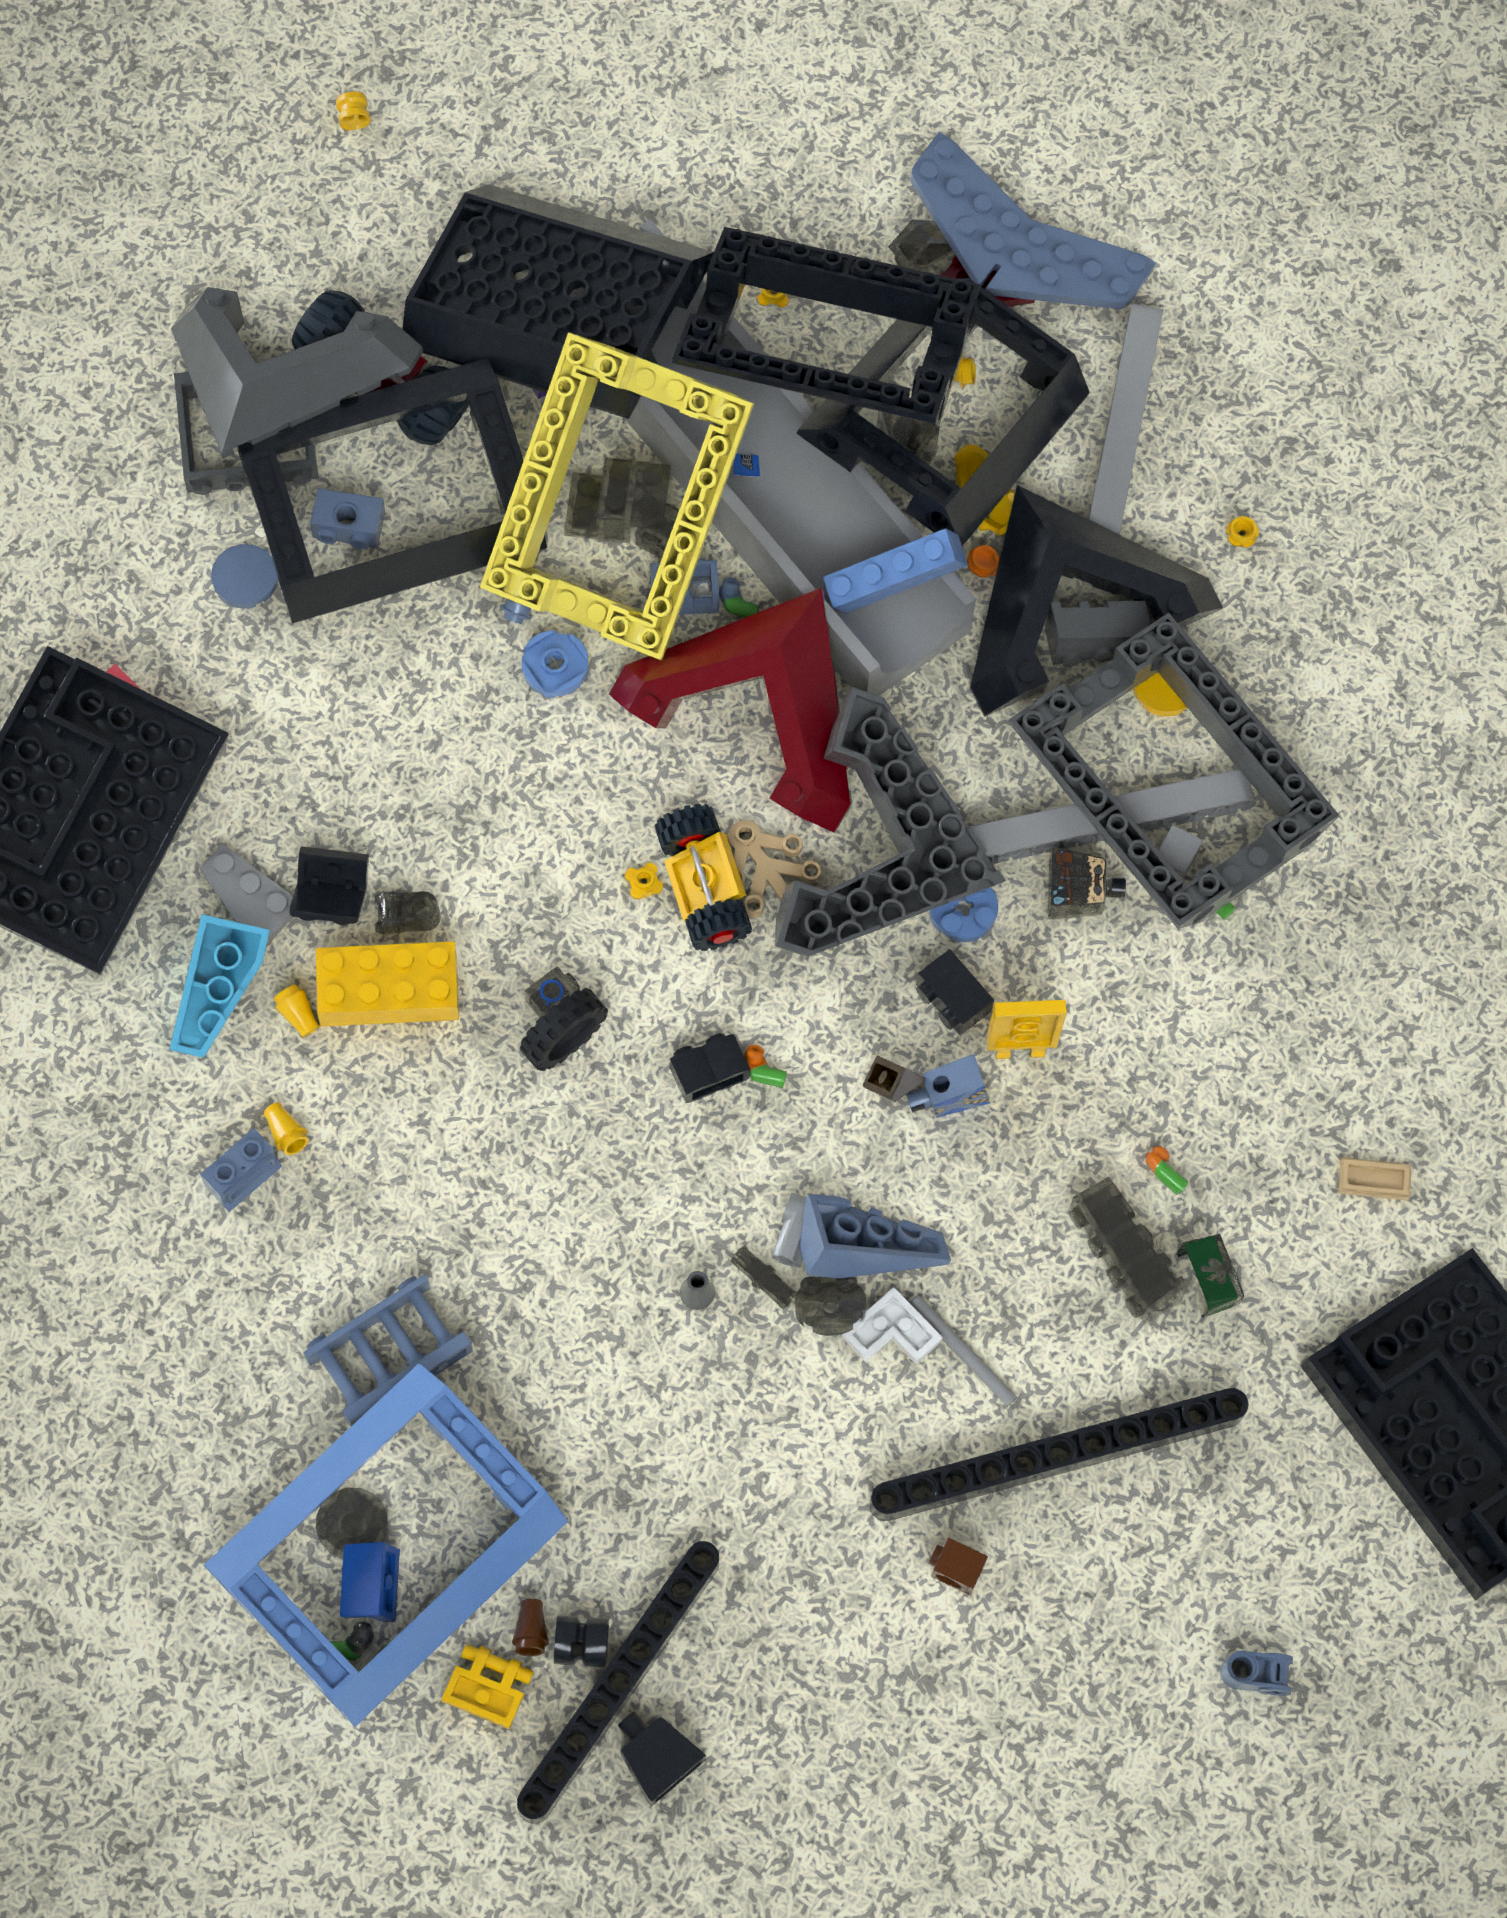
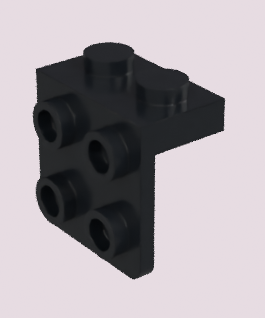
[289,846,369,925]

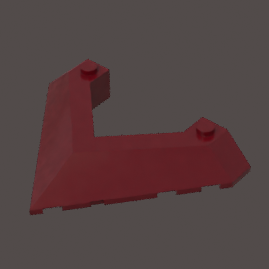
[609,588,852,833]

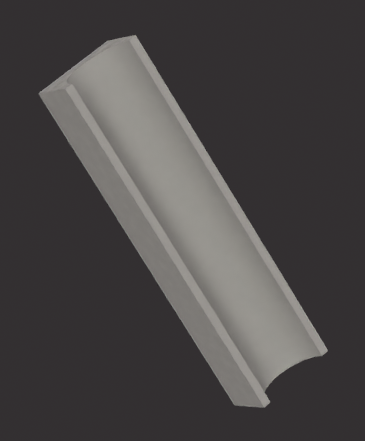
[570,219,976,696]

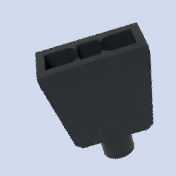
[618,1711,706,1807]

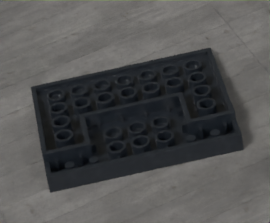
[0,646,229,975]
[1301,1248,1507,1601]

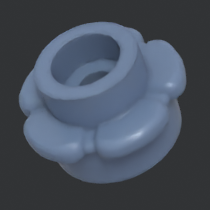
[500,598,532,624]

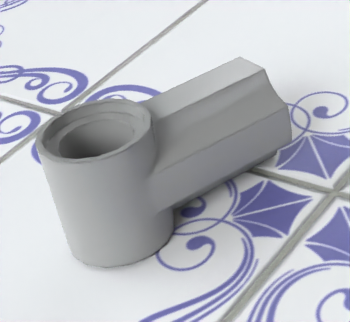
[772,1193,806,1268]

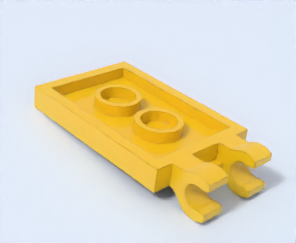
[986,1000,1067,1059]

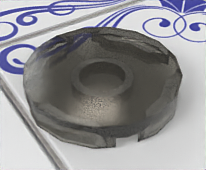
[316,1488,388,1560]

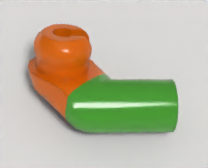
[744,1045,787,1088]
[1146,1146,1188,1195]

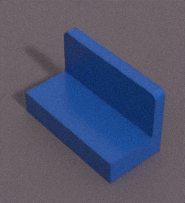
[340,1542,400,1622]

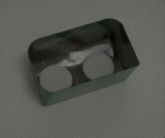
[1177,1234,1244,1318]

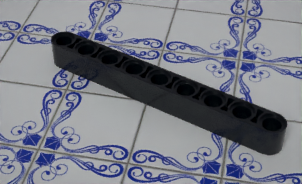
[517,1541,719,1824]

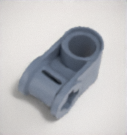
[1220,1650,1293,1696]

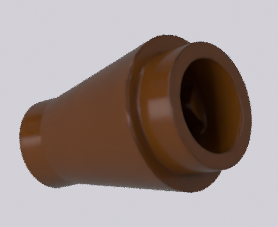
[512,1599,549,1656]

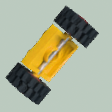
[654,804,752,951]

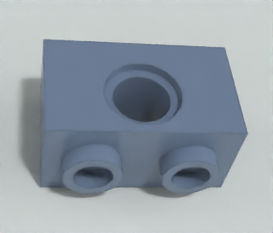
[310,488,385,549]

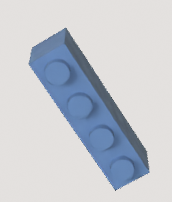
[823,528,968,613]

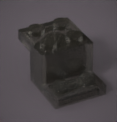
[564,457,671,543]

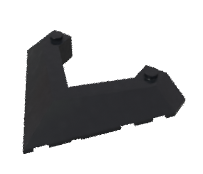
[970,485,1223,717]

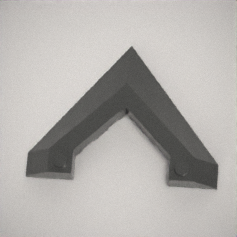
[171,287,423,459]
[775,687,1006,957]

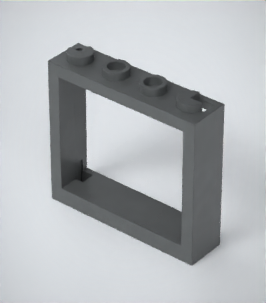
[174,372,319,495]

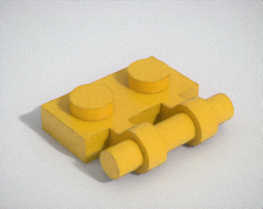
[441,1643,534,1730]

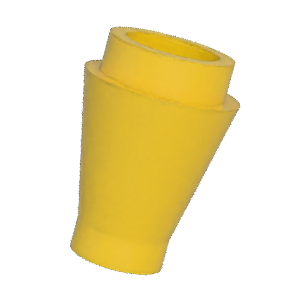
[273,984,320,1038]
[263,1102,309,1155]

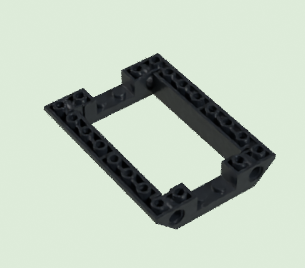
[672,226,980,425]
[796,278,1090,547]
[237,358,547,624]

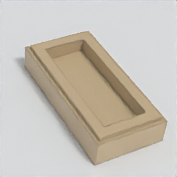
[1338,1157,1411,1201]

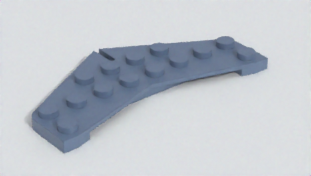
[910,132,1156,309]

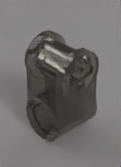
[374,891,441,934]

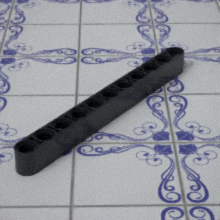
[869,1388,1249,1521]

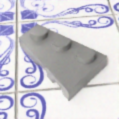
[200,843,293,947]

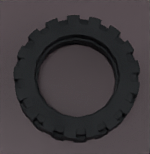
[520,988,608,1071]

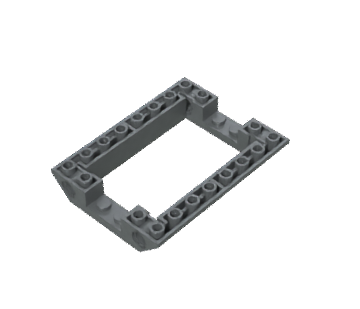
[1008,613,1339,929]

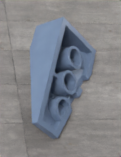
[800,1194,951,1278]

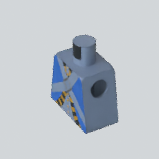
[906,1054,990,1118]

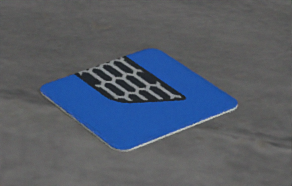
[733,454,760,477]

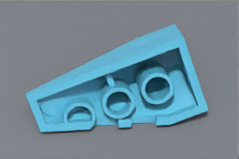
[169,914,270,1058]

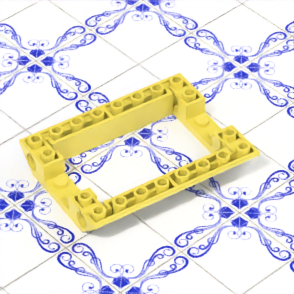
[480,333,754,660]

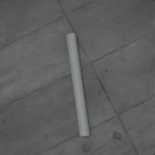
[910,1295,1017,1407]

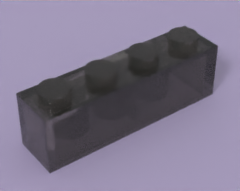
[1069,1177,1189,1324]

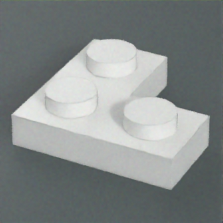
[842,1287,943,1365]

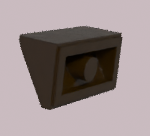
[863,1055,925,1102]

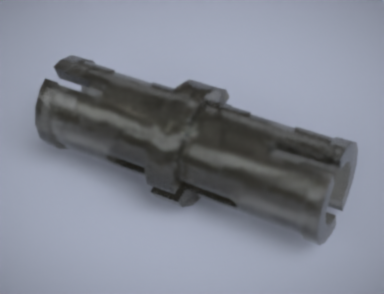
[730,1245,797,1309]

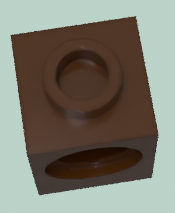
[928,1537,988,1596]

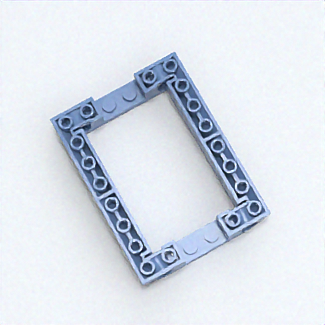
[203,1363,568,1727]

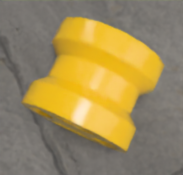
[336,91,371,131]

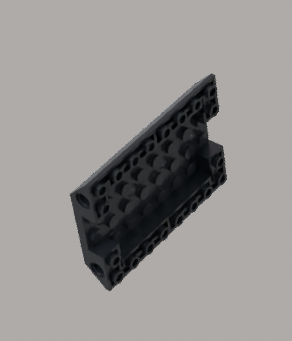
[402,184,714,419]

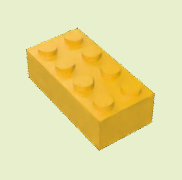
[316,941,459,1027]

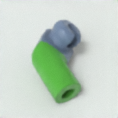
[719,577,760,618]

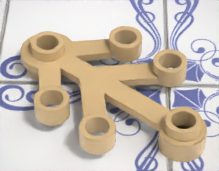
[728,820,821,918]

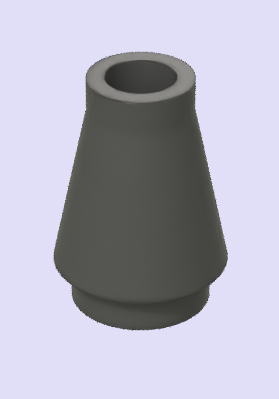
[680,1271,715,1310]

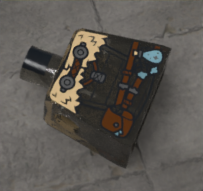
[1047,847,1126,920]

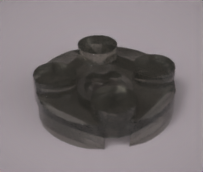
[795,1276,866,1336]

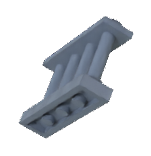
[303,1274,473,1427]

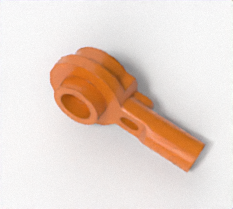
[967,545,1000,578]

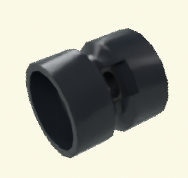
[554,1616,609,1668]

